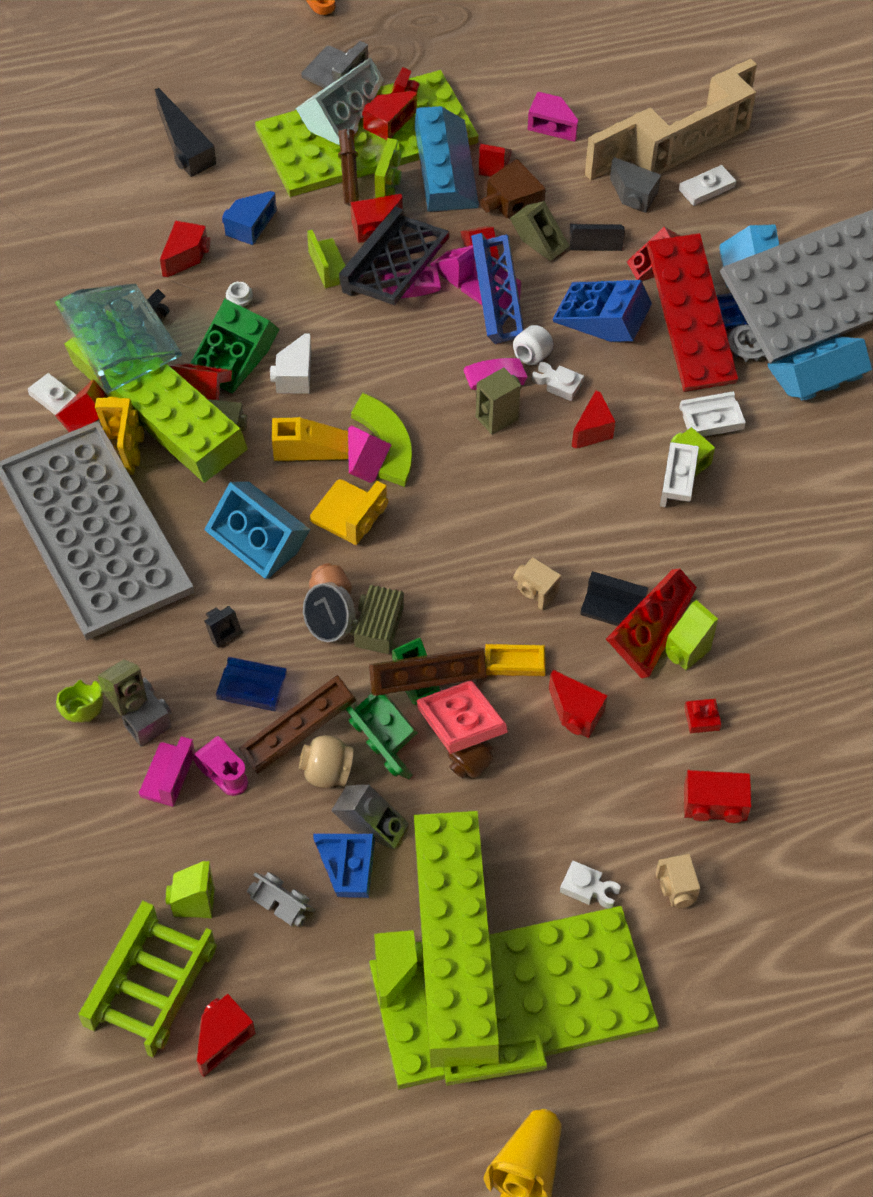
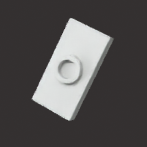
[679,165,736,206]
[28,373,76,415]

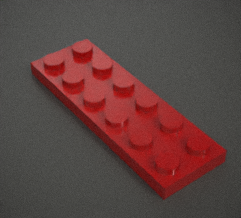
[647,233,738,392]

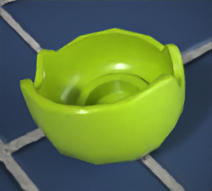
[56,680,104,723]

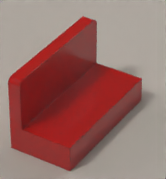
[170,363,232,400]

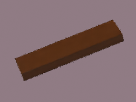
[369,647,487,696]
[239,674,357,774]

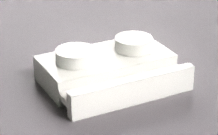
[679,391,746,437]

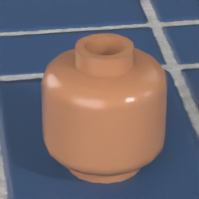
[309,563,353,595]

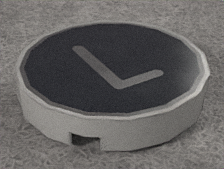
[303,582,355,642]

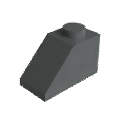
[610,157,661,213]

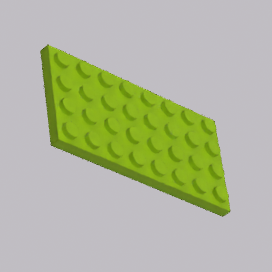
[255,70,479,197]
[369,906,659,1090]

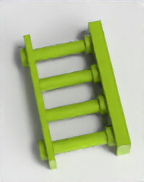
[78,901,217,1058]

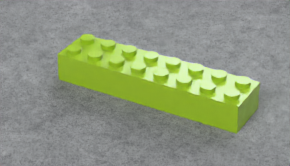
[64,312,248,483]
[414,811,499,1068]

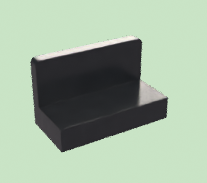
[570,224,625,251]
[580,571,648,626]

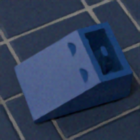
[552,280,652,342]

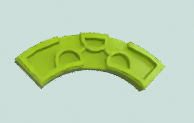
[351,393,412,487]

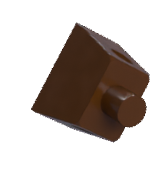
[480,159,546,219]

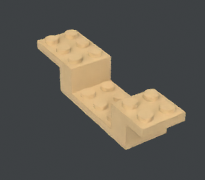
[585,59,757,180]

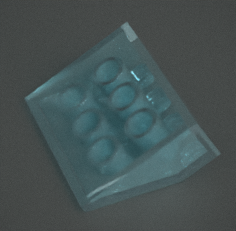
[55,283,182,394]

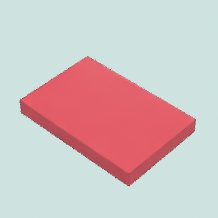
[416,680,508,754]

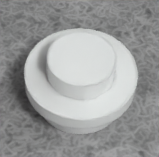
[226,282,253,307]

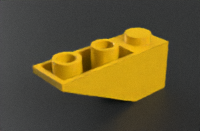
[272,417,349,461]

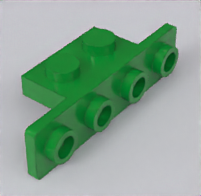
[343,694,418,779]

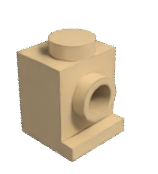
[513,557,561,611]
[655,854,700,908]

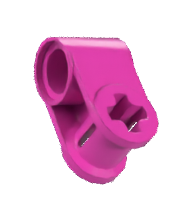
[192,736,248,796]

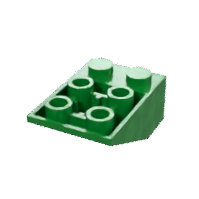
[190,298,280,394]

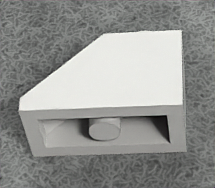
[270,333,311,394]

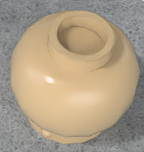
[299,735,353,788]

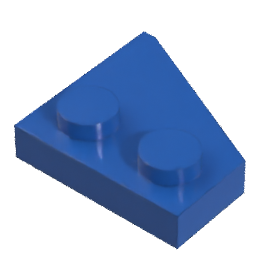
[313,833,375,898]

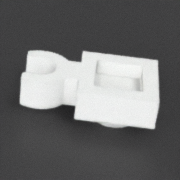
[532,362,584,401]
[560,861,621,908]

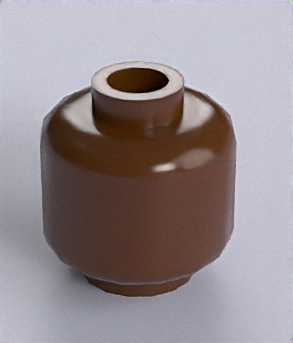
[448,741,493,779]

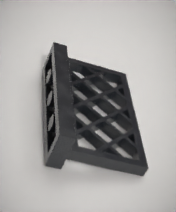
[339,207,450,305]

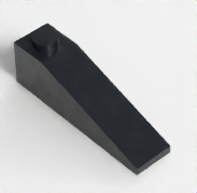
[155,88,216,177]

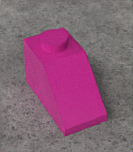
[527,91,578,142]

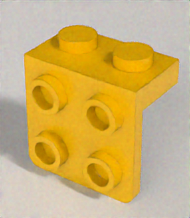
[95,397,144,475]
[310,479,389,546]

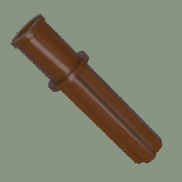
[338,129,359,206]

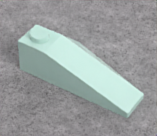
[296,58,384,145]

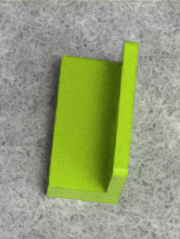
[307,230,346,289]

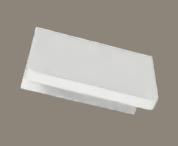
[660,442,699,507]

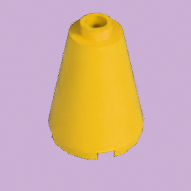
[483,1109,562,1197]

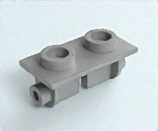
[247,872,315,927]

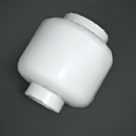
[513,325,553,365]

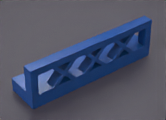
[471,233,524,344]

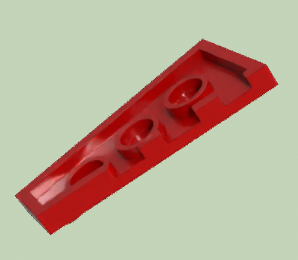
[606,568,697,678]

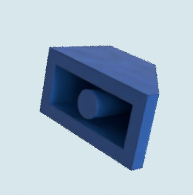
[222,191,277,245]

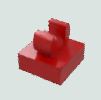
[390,67,420,94]
[684,698,721,734]

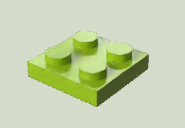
[375,138,402,198]

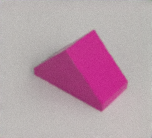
[430,245,475,289]
[348,425,392,483]

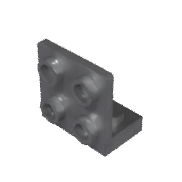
[301,41,368,88]

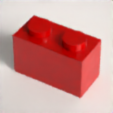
[684,770,751,823]

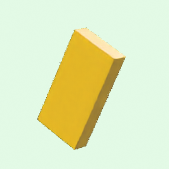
[485,644,545,676]

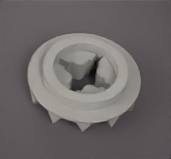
[728,325,766,362]

